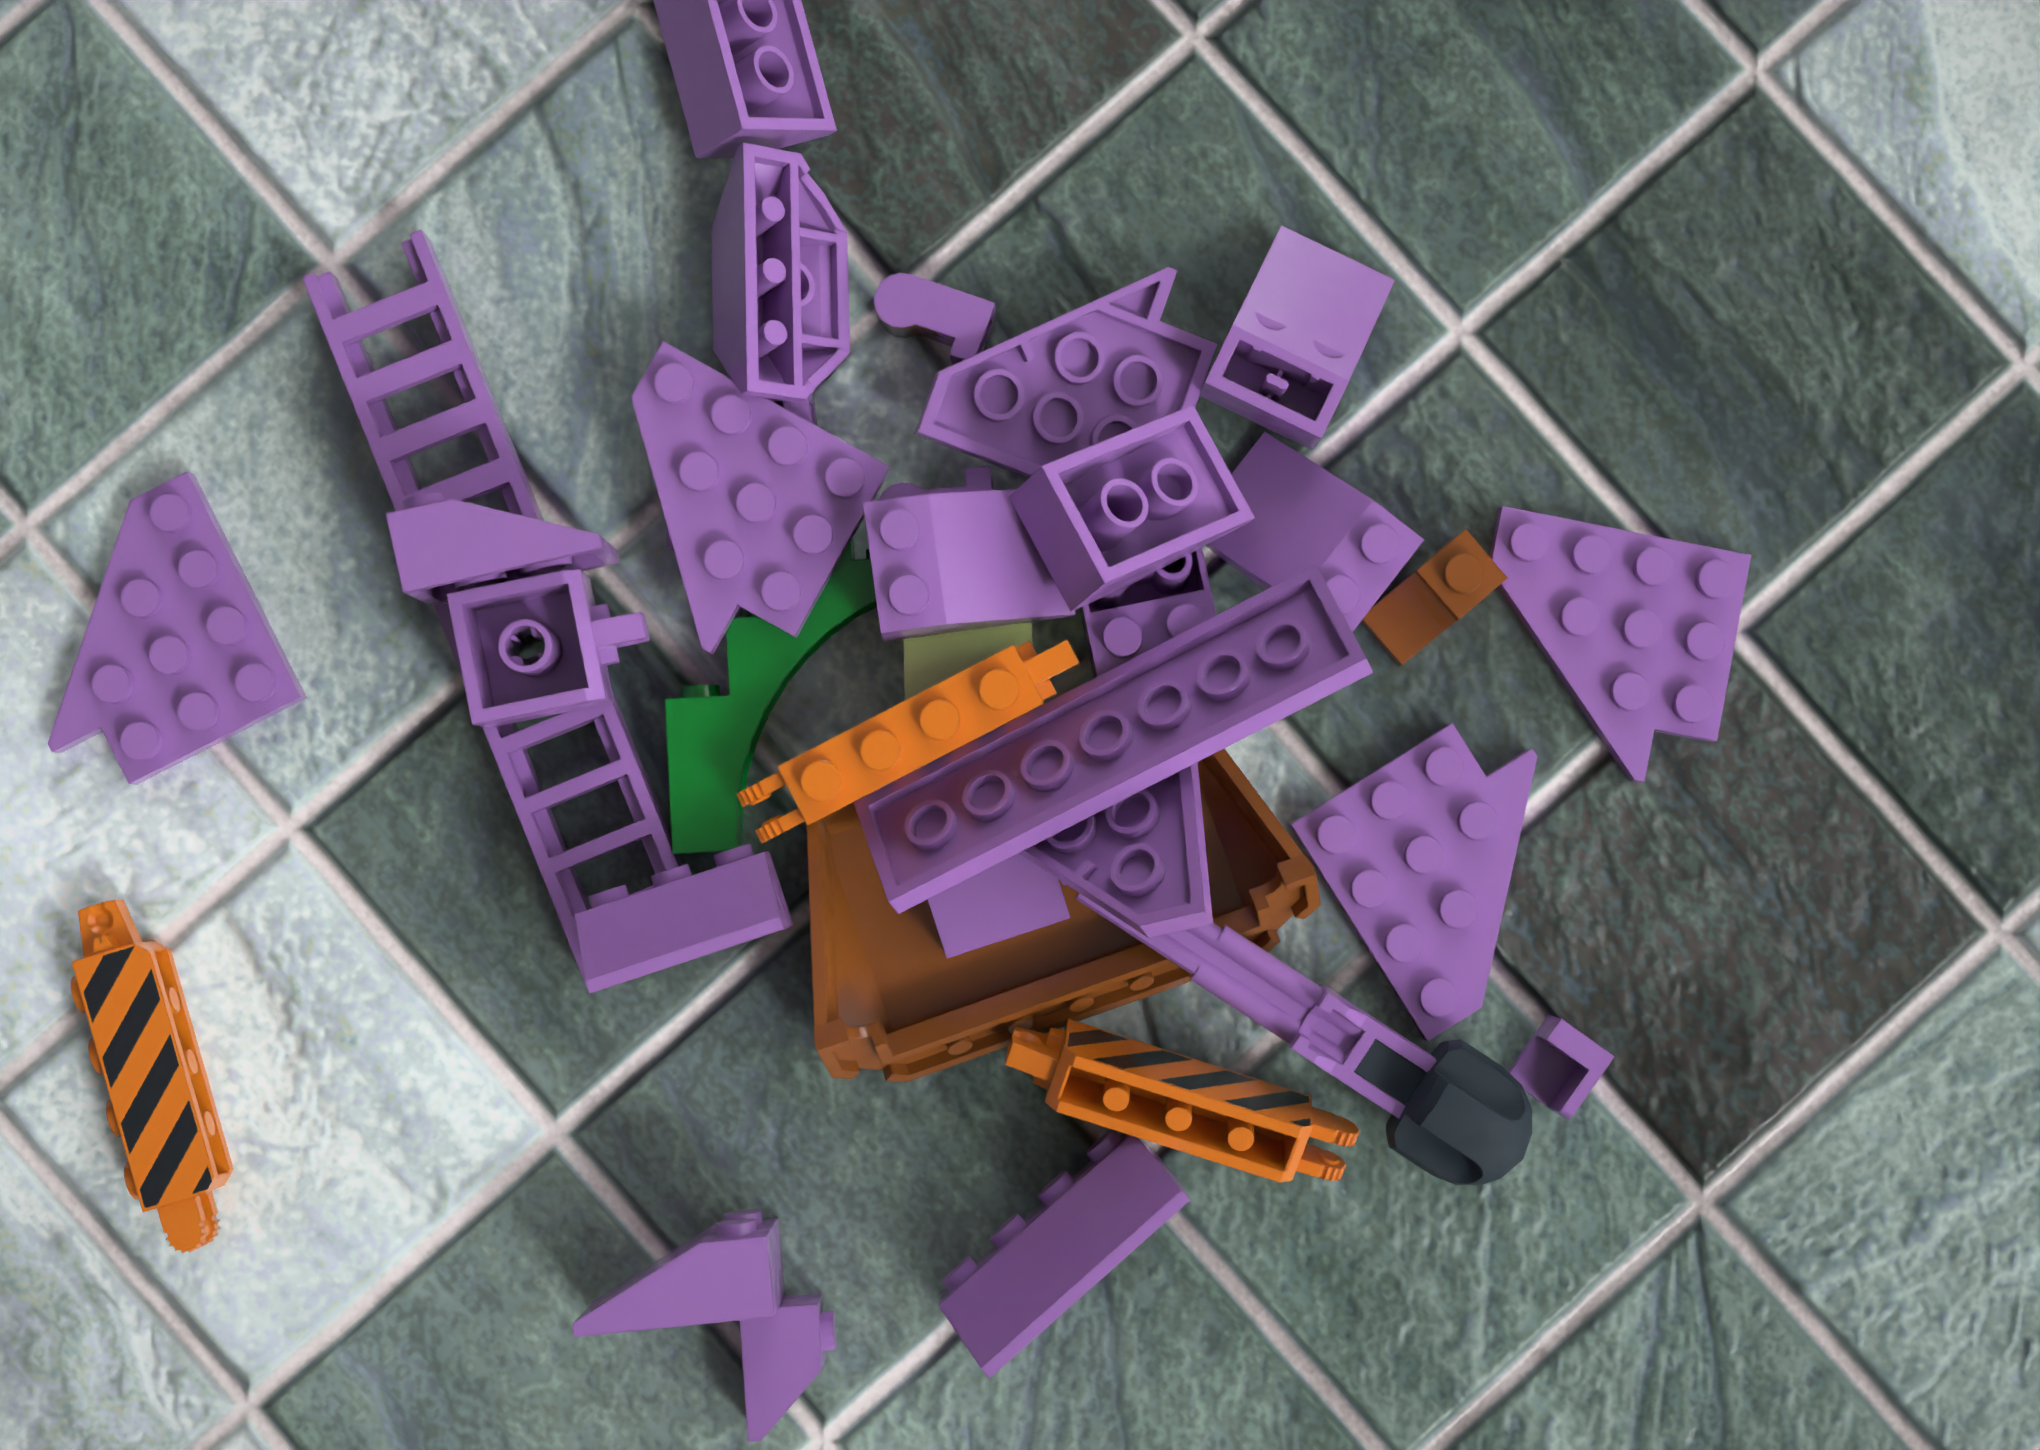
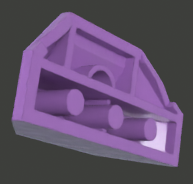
[711,142,850,403]

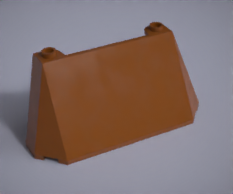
[806,748,1321,1082]

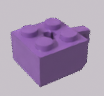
[446,569,650,728]

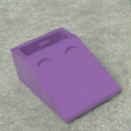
[1199,225,1395,450]
[1080,547,1217,678]

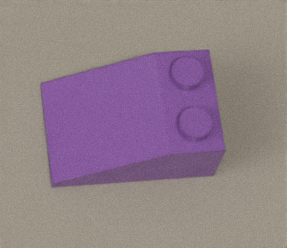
[1009,405,1255,612]
[1205,431,1424,632]
[863,489,1076,642]
[386,492,620,606]
[573,1209,785,1337]

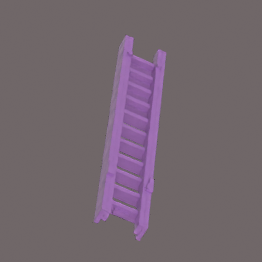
[302,230,683,987]

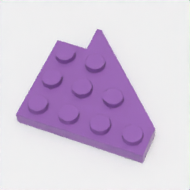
[914,267,1217,478]
[631,341,891,654]
[48,472,307,785]
[1489,506,1751,783]
[1289,723,1537,1041]
[1019,762,1213,938]

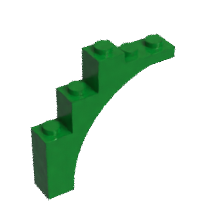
[665,538,877,854]

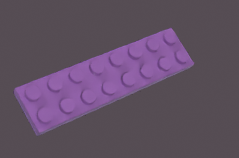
[853,564,1373,914]

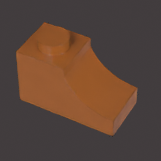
[1360,529,1508,667]

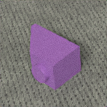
[740,1293,837,1442]

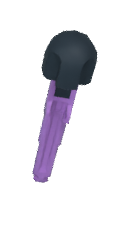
[1061,881,1532,1185]

